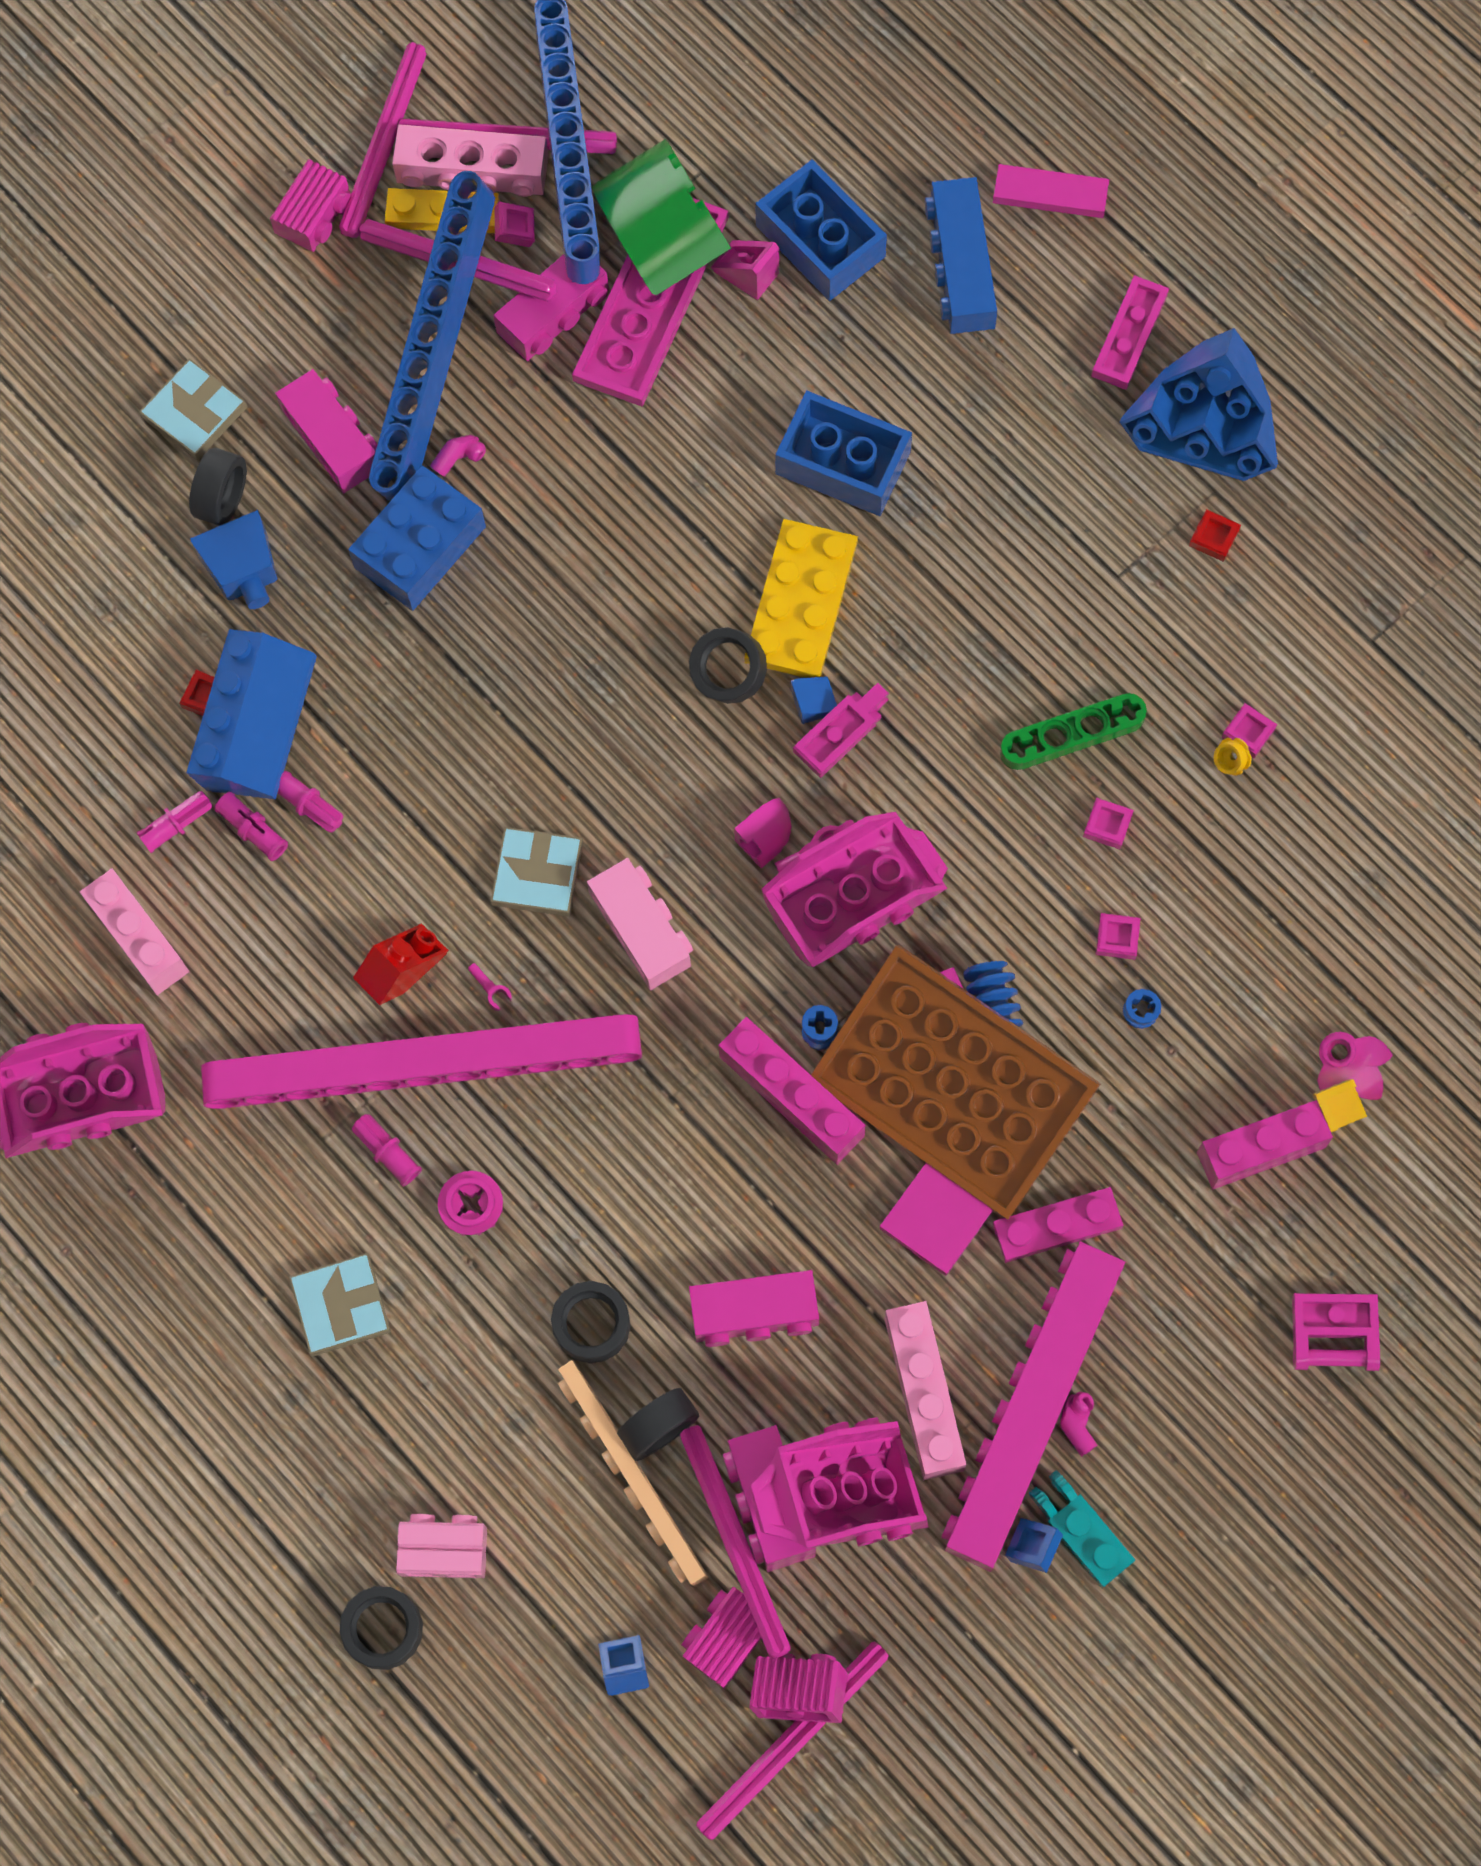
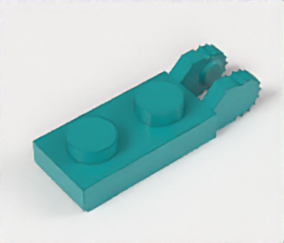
[1029,1470,1135,1589]

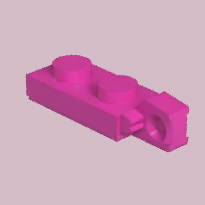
[793,683,889,778]

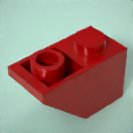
[353,923,449,1005]

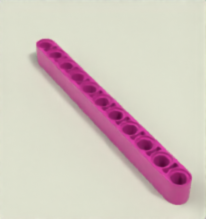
[201,1014,642,1109]

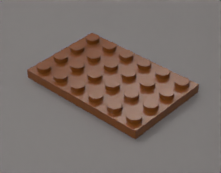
[811,945,1101,1220]

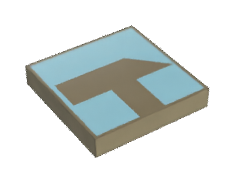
[139,358,248,461]
[491,827,583,917]
[289,1253,391,1357]

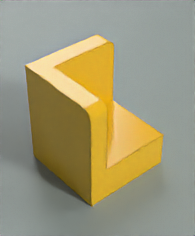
[1313,1079,1367,1132]

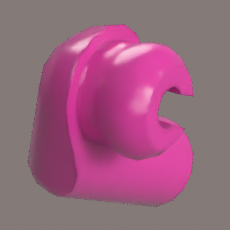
[429,435,486,477]
[1060,1391,1098,1457]

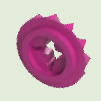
[438,1171,503,1236]

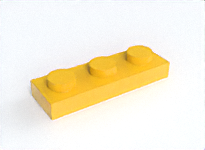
[385,188,500,233]

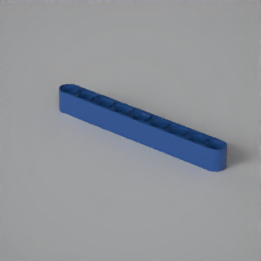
[534,0,600,284]
[369,171,495,501]

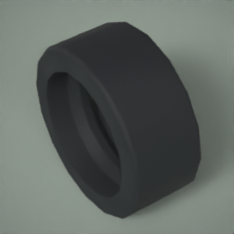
[189,448,247,526]
[689,627,767,704]
[551,1281,631,1364]
[617,1388,699,1461]
[339,1586,423,1670]

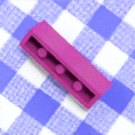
[718,1017,866,1165]

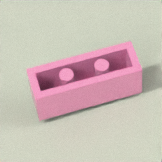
[587,858,693,991]
[79,868,189,995]

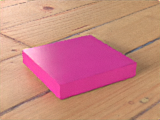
[879,1163,993,1276]

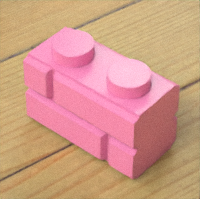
[396,1514,487,1578]

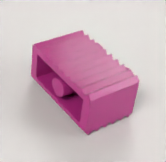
[270,159,351,252]
[681,1586,762,1690]
[749,1653,848,1723]

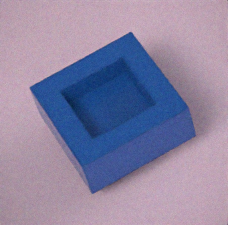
[1005,1518,1063,1573]

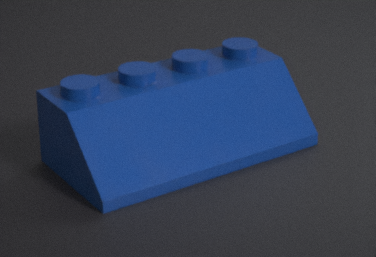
[186,629,317,800]

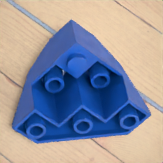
[1120,328,1278,481]

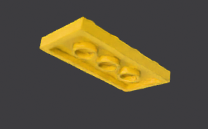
[744,519,858,678]

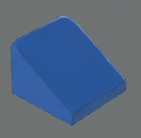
[790,677,837,724]
[598,1635,649,1695]

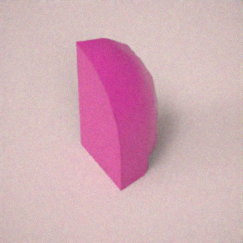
[734,798,792,869]

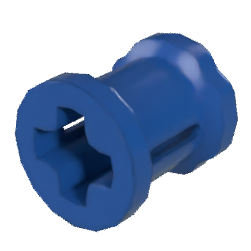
[802,1005,838,1050]

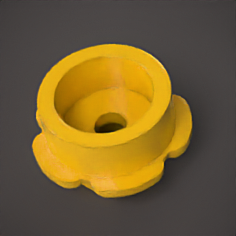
[1214,738,1252,776]

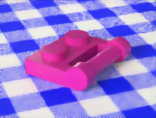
[1292,1293,1380,1371]

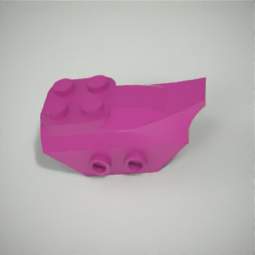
[761,812,948,967]
[0,1023,165,1158]
[749,1417,928,1548]

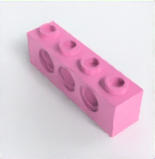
[392,124,549,197]

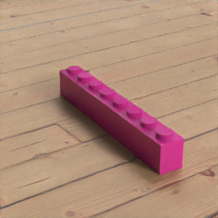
[941,1241,1126,1572]

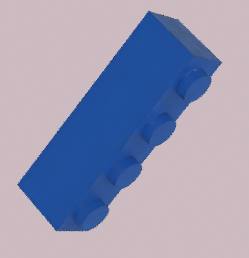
[925,177,997,334]

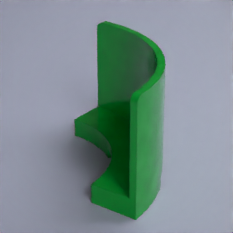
[591,139,731,295]

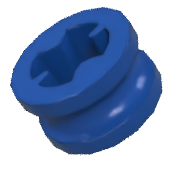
[1123,989,1162,1029]

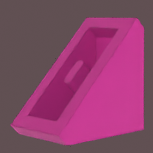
[711,240,779,300]

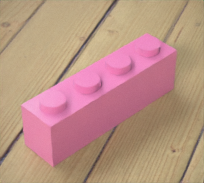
[884,1301,966,1481]

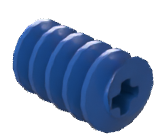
[963,961,1023,1027]

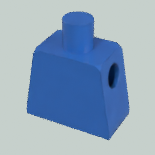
[190,510,278,609]

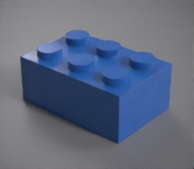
[755,159,887,301]
[775,390,912,517]
[348,465,486,611]

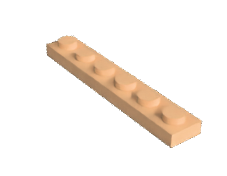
[558,1360,709,1587]

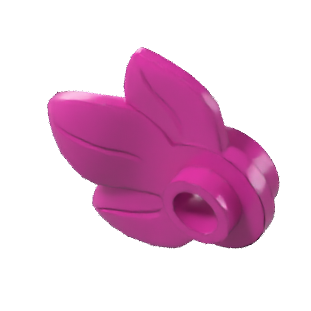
[1317,1032,1393,1100]

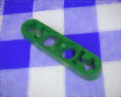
[1000,693,1147,770]

